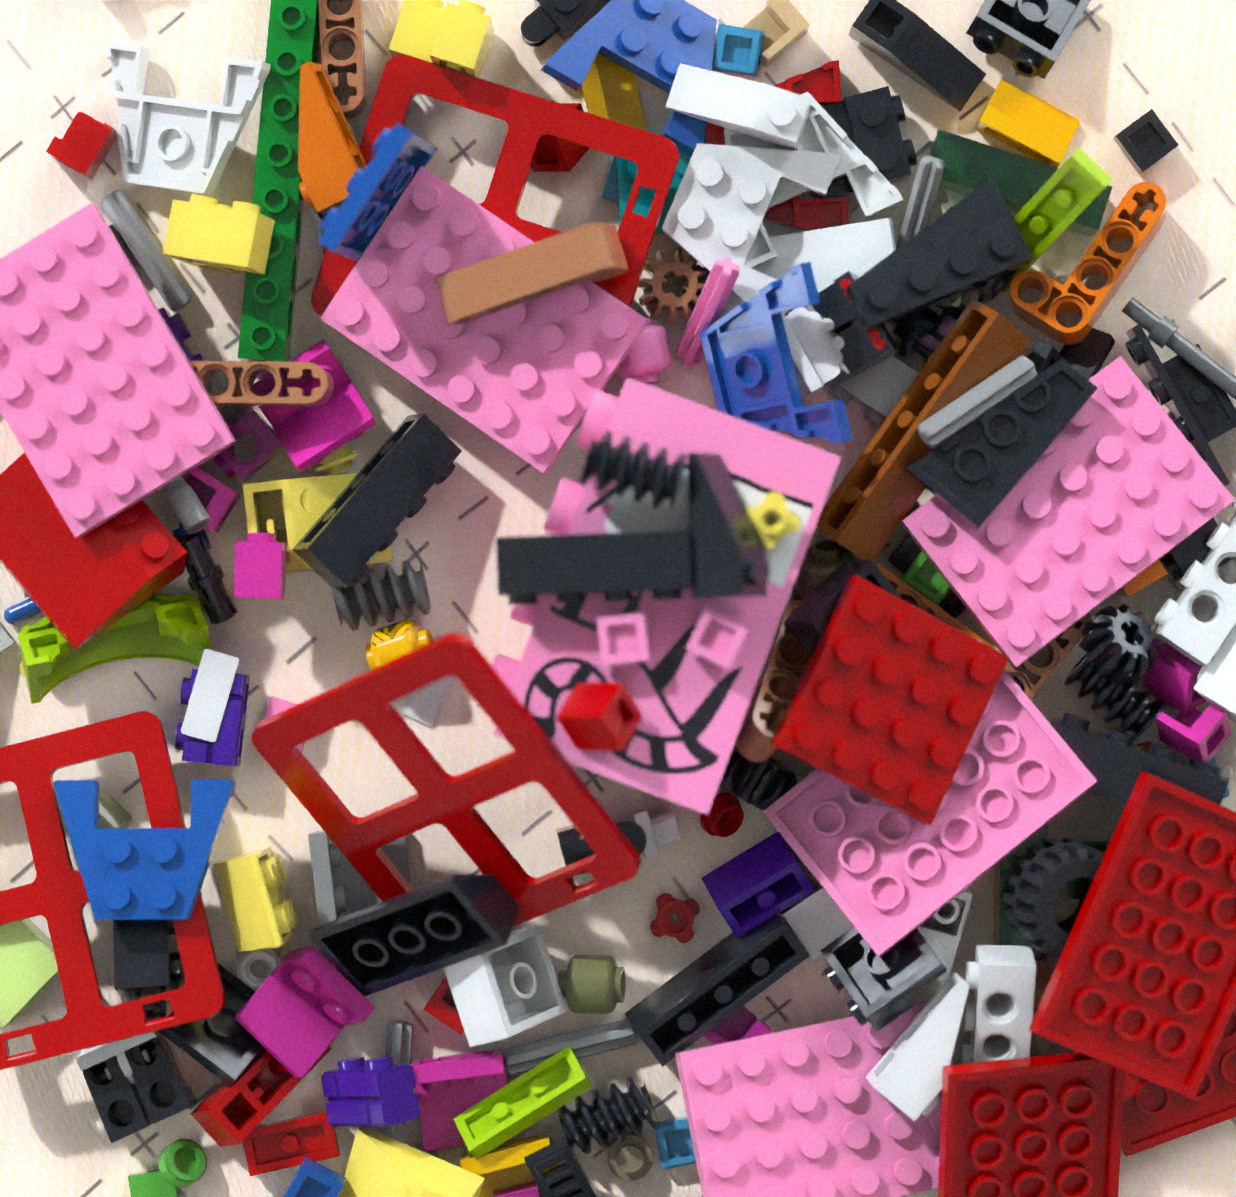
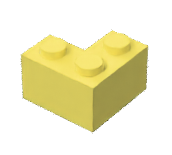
[389,0,494,78]
[163,194,275,275]

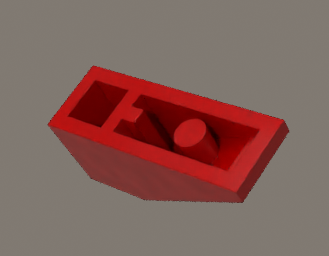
[190,1046,332,1147]

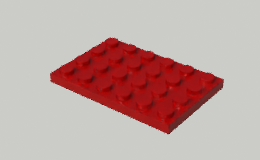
[1029,771,1236,1099]

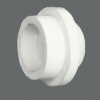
[237,948,281,991]

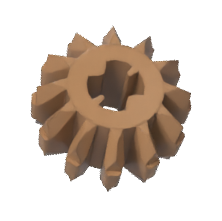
[638,247,710,326]

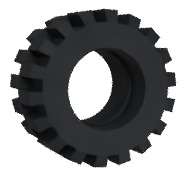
[1003,838,1105,960]

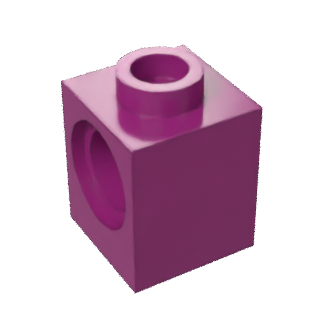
[213,409,285,482]

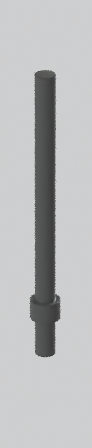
[1122,297,1236,400]

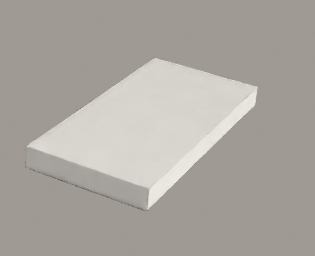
[721,218,896,317]

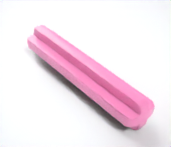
[675,257,740,366]

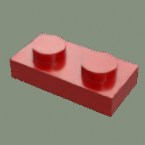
[242,1111,341,1176]

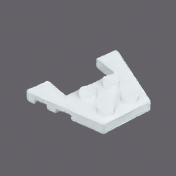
[105,41,271,195]
[724,92,903,268]
[662,143,842,303]

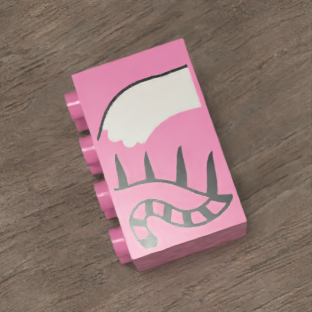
[477,377,841,815]

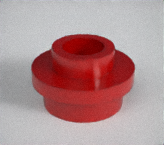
[700,793,744,837]

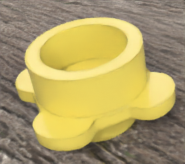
[314,442,358,476]
[746,492,800,549]

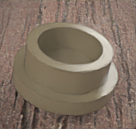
[608,1134,653,1181]

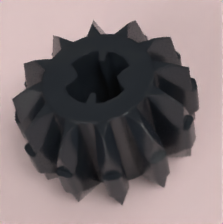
[1079,603,1161,684]
[720,745,798,810]

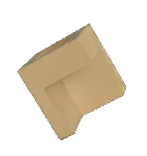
[742,0,810,67]

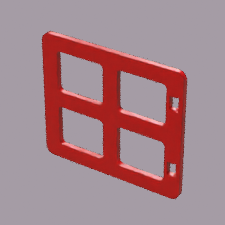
[311,55,680,392]
[251,633,641,927]
[0,711,225,1071]

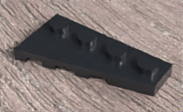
[846,177,1033,332]
[906,359,1098,530]

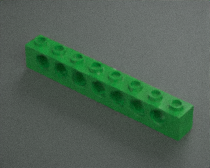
[238,0,320,362]

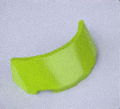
[17,592,210,704]

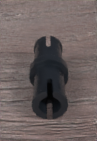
[176,531,238,624]

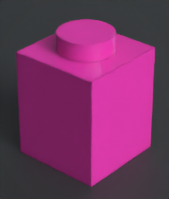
[234,533,287,599]

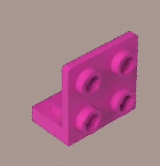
[253,339,376,472]
[236,945,375,1078]
[411,1048,514,1151]

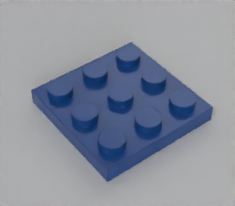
[317,123,438,261]

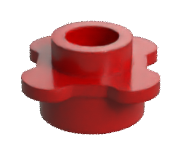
[650,893,700,943]

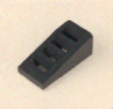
[524,1137,599,1197]

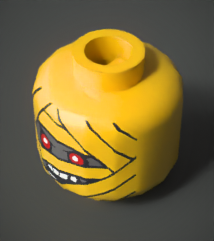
[365,619,435,670]

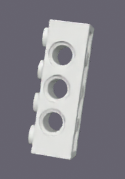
[1153,498,1236,665]
[960,944,1036,1064]

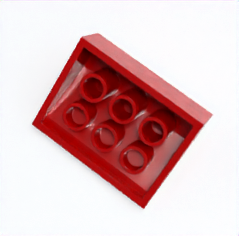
[0,452,187,651]

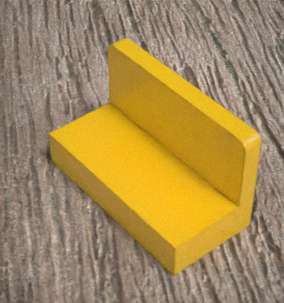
[581,54,648,132]
[975,80,1080,168]
[460,1132,558,1197]

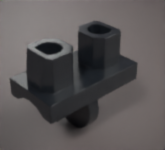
[893,305,963,360]

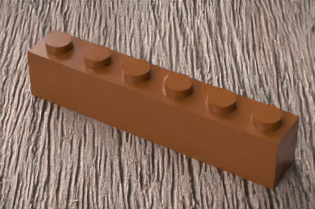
[815,299,1031,561]

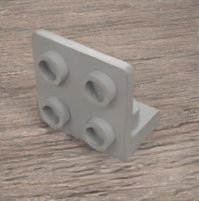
[308,830,411,926]

